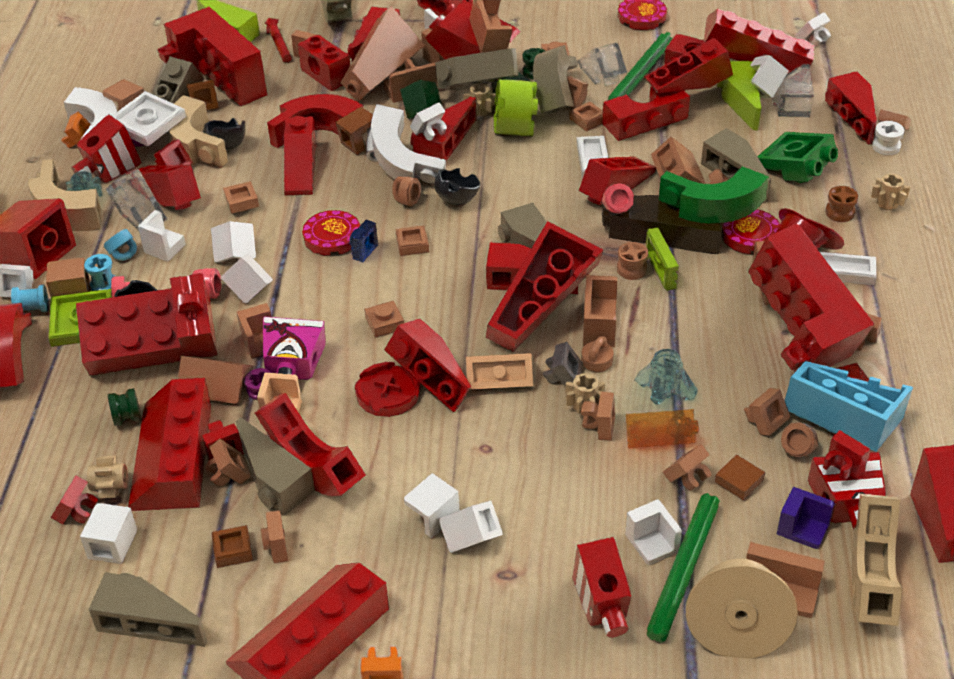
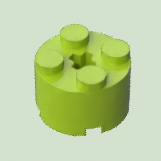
[493,79,538,136]

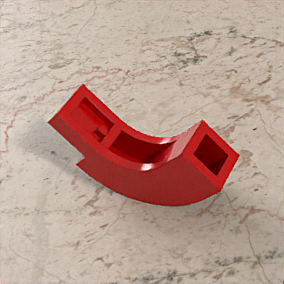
[267,94,364,148]
[0,303,32,387]
[254,393,366,496]

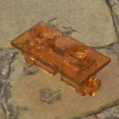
[625,409,699,448]

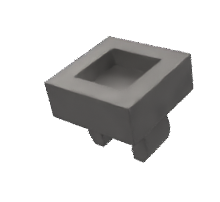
[543,342,583,387]

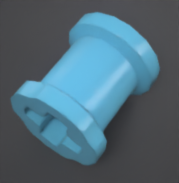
[84,254,114,291]
[11,284,49,312]

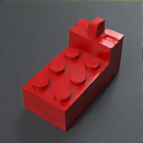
[157,7,267,107]
[748,223,875,372]
[76,273,218,376]

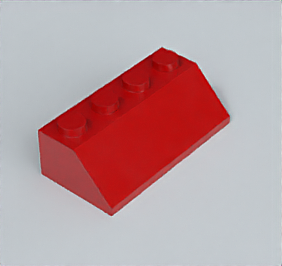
[703,8,814,84]
[128,378,211,511]
[226,562,389,679]

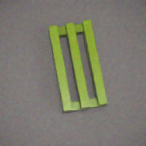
[646,228,679,291]

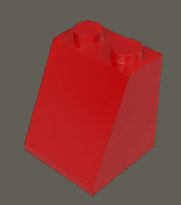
[425,0,520,60]
[0,198,76,279]
[910,445,954,563]

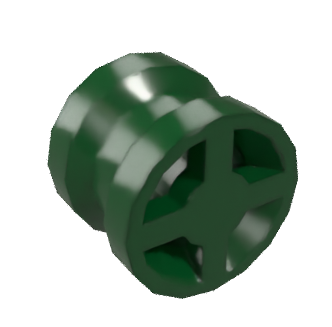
[522,48,545,80]
[107,388,142,426]

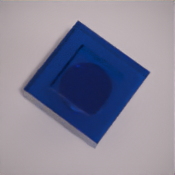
[349,219,378,263]

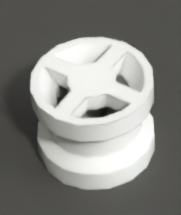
[872,121,904,155]

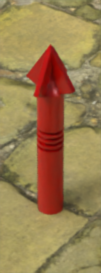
[265,18,292,63]

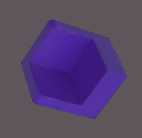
[777,487,835,549]

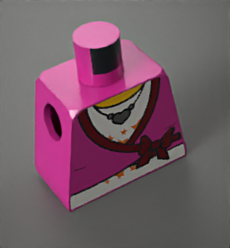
[263,316,326,380]

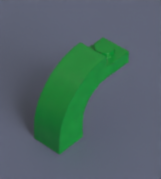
[659,166,769,223]

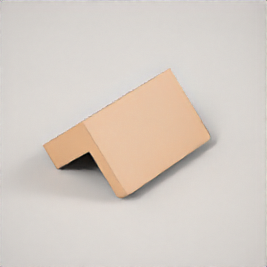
[466,353,533,389]

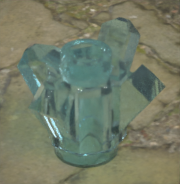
[634,349,698,405]

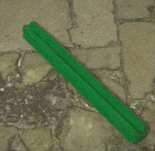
[608,32,673,100]
[646,493,720,643]

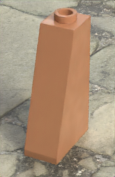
[341,6,425,102]

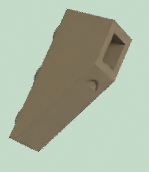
[151,57,205,104]

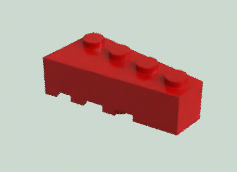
[485,221,603,352]

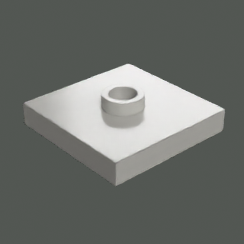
[113,91,186,146]

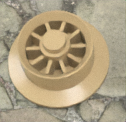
[686,559,797,659]

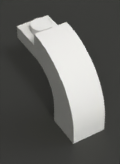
[64,87,117,139]
[371,104,446,183]

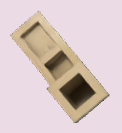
[168,95,228,168]
[28,159,102,231]
[852,494,902,626]

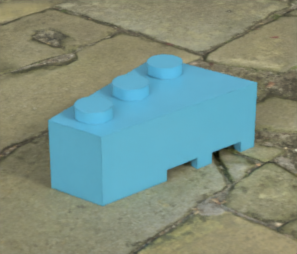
[785,361,913,452]

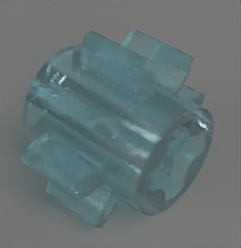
[66,171,103,197]

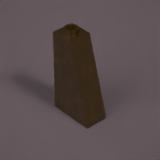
[602,195,722,254]

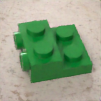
[757,132,838,183]

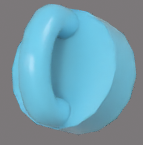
[103,229,137,261]

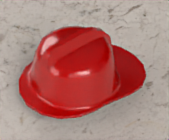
[776,208,844,250]

